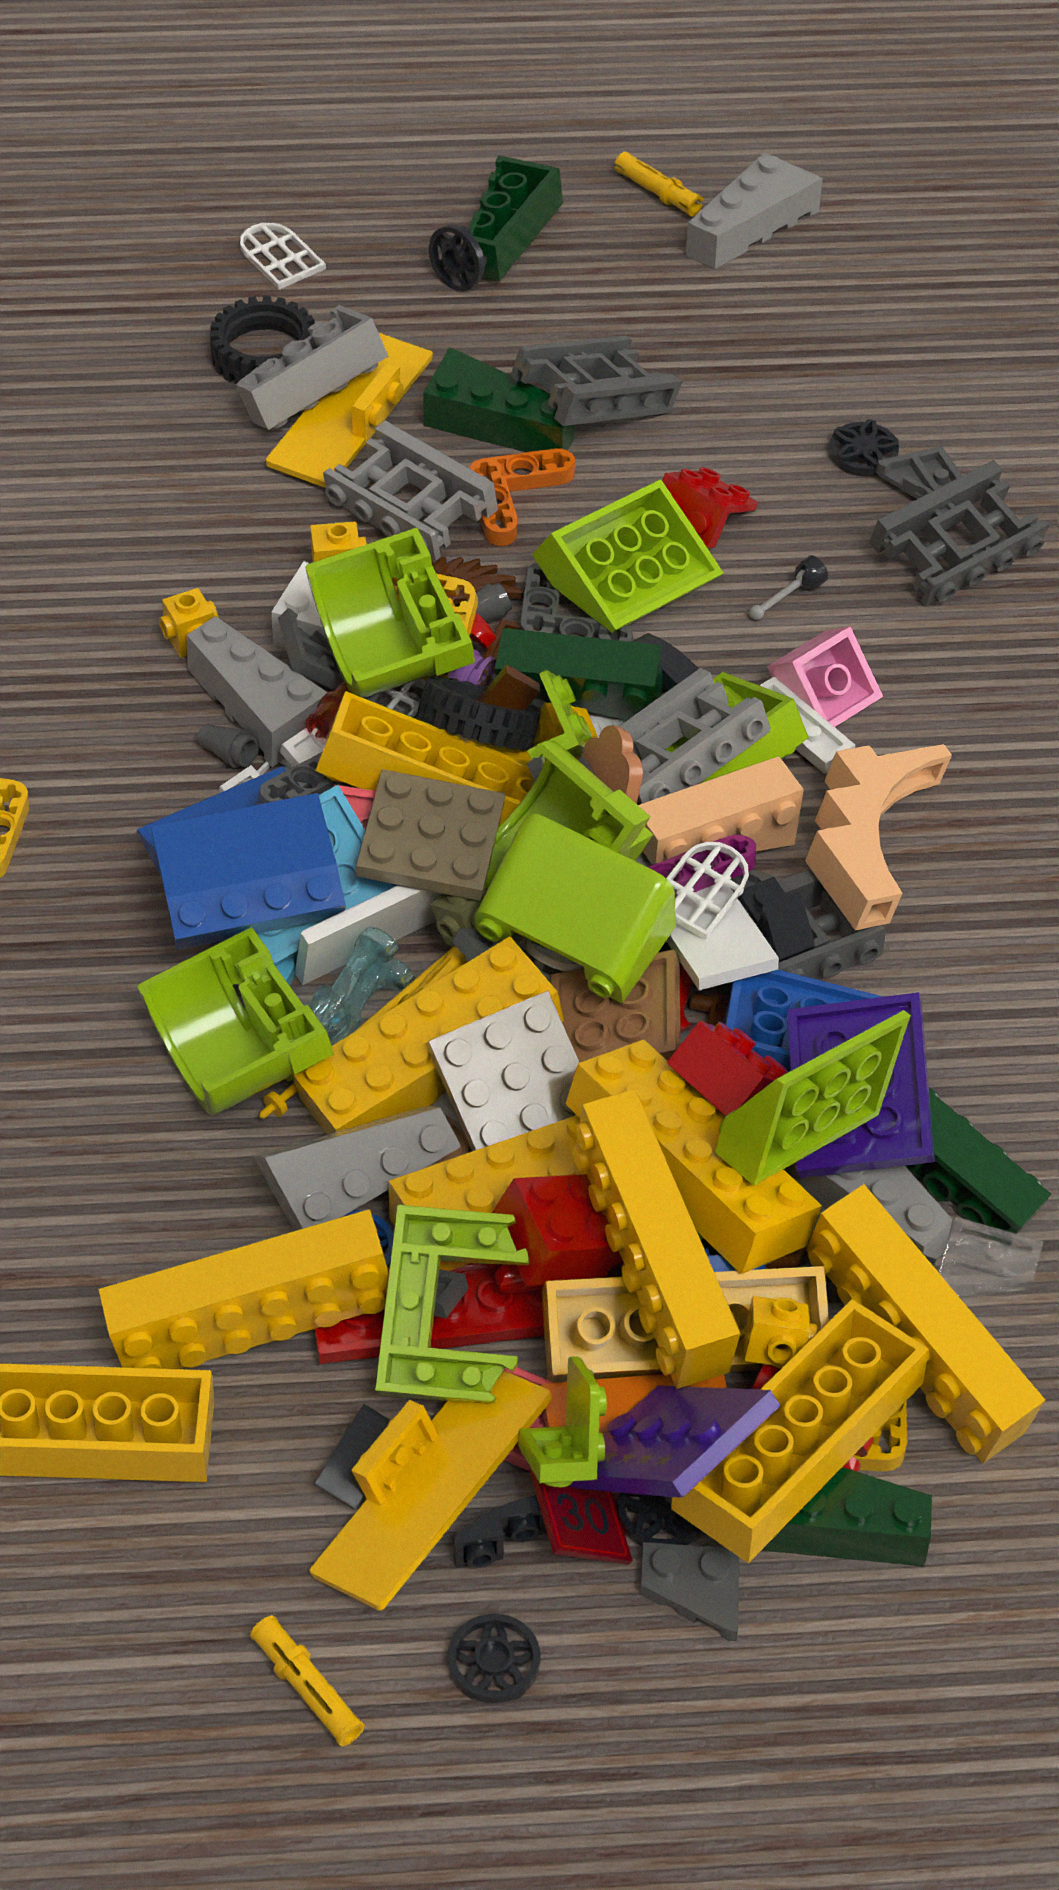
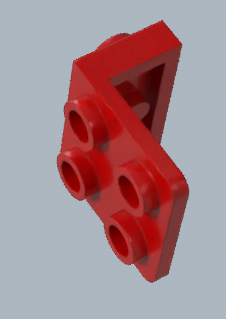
[662,467,758,548]

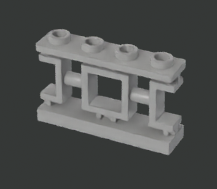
[323,420,498,561]
[579,668,771,805]

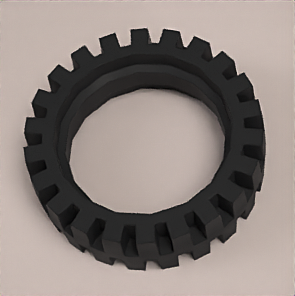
[210,296,315,384]
[417,676,541,750]

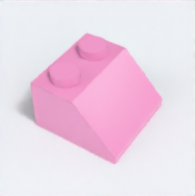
[767,626,883,727]

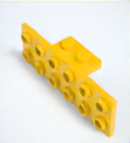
[266,333,433,488]
[310,1370,553,1611]

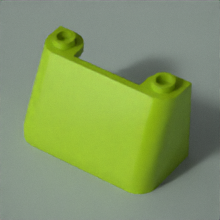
[474,813,676,1004]

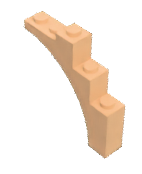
[805,744,952,930]

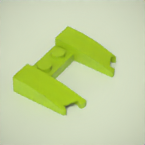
[375,1205,530,1403]

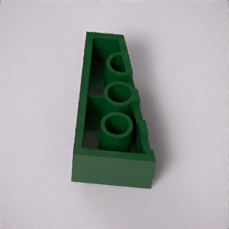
[467,155,563,281]
[423,347,575,452]
[495,628,663,721]
[905,1087,1051,1247]
[761,1467,932,1567]

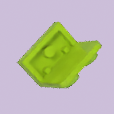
[527,670,592,760]
[518,1356,607,1487]

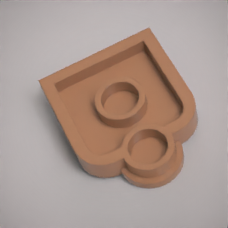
[581,725,643,804]

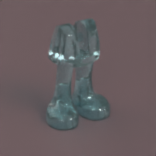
[309,927,415,1046]

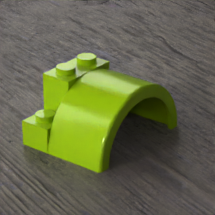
[305,527,475,698]
[484,740,654,889]
[138,927,334,1116]

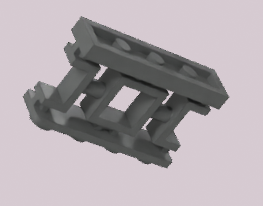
[510,335,682,426]
[869,460,1049,607]
[724,869,886,995]

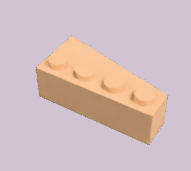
[638,756,804,865]

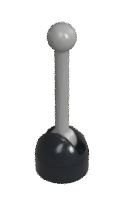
[749,555,828,620]

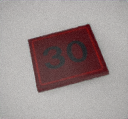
[530,1469,633,1565]

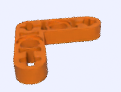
[469,449,575,546]

